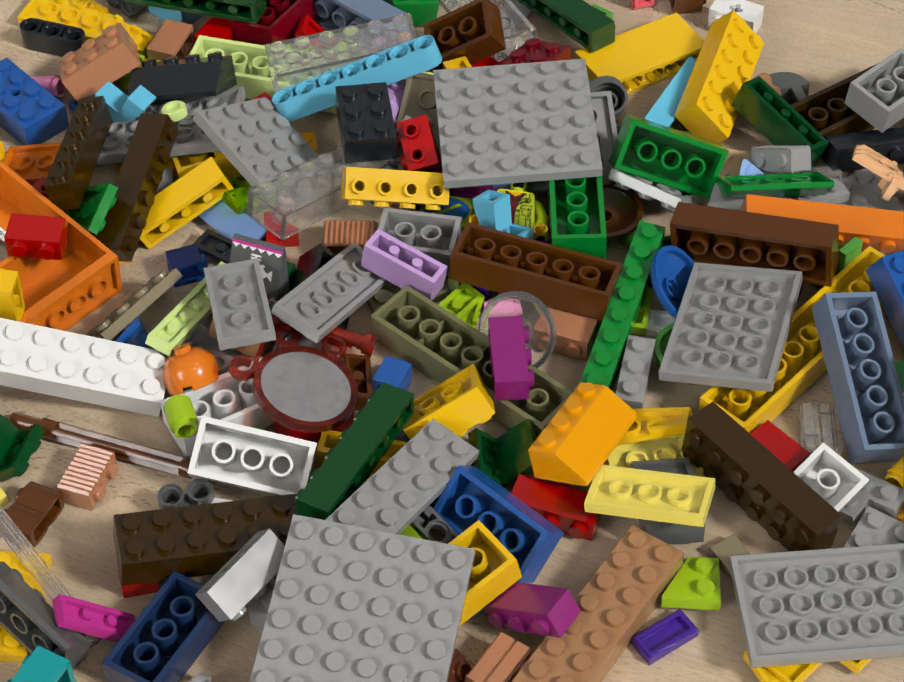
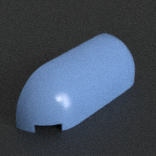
[198,196,267,240]

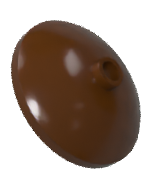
[602,180,644,240]

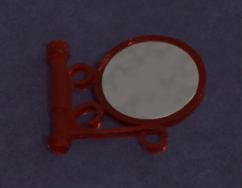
[229,301,377,433]

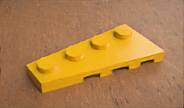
[617,407,692,446]

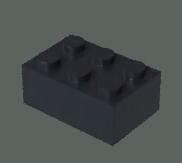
[335,82,397,163]

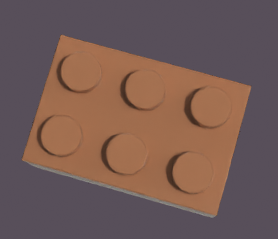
[59,23,140,102]

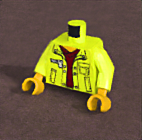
[469,182,549,241]

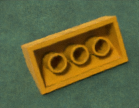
[528,382,637,487]

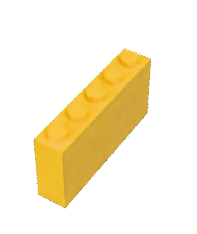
[574,12,704,94]

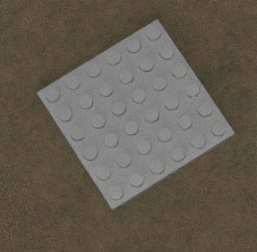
[433,59,603,189]
[250,514,475,682]

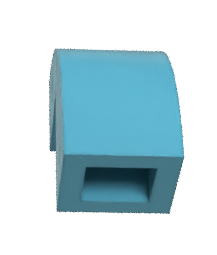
[94,81,156,122]
[473,189,534,240]

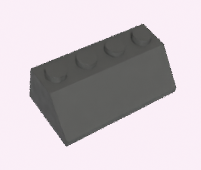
[0,562,90,670]

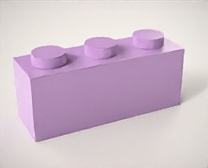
[361,229,448,301]

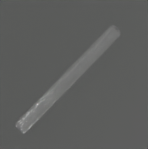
[0,507,101,647]

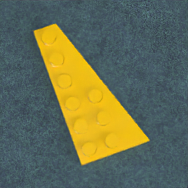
[17,0,154,57]

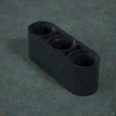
[20,18,86,57]

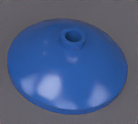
[650,245,694,319]

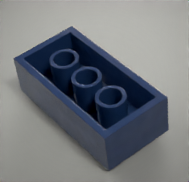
[102,571,225,682]

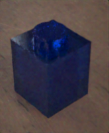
[165,244,208,288]

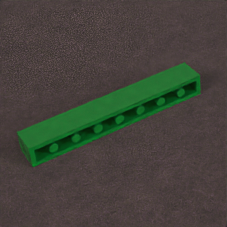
[579,220,666,391]

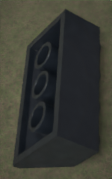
[127,52,237,101]

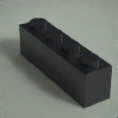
[822,127,904,171]

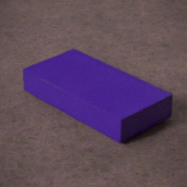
[630,609,699,665]

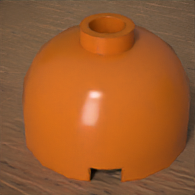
[163,343,221,395]

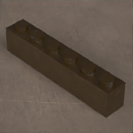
[44,96,113,211]
[95,114,179,262]

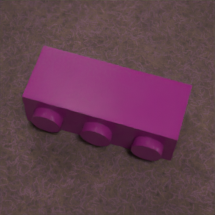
[488,316,535,401]
[483,582,581,638]

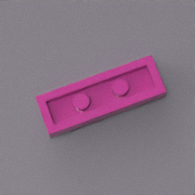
[52,594,135,642]

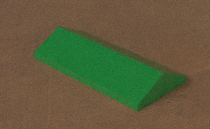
[717,172,834,199]

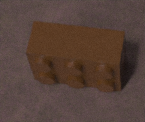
[423,0,506,70]

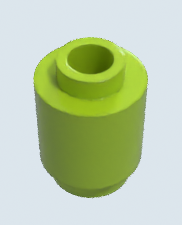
[163,395,199,438]

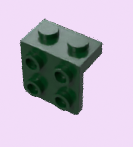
[0,414,45,482]
[468,419,536,488]

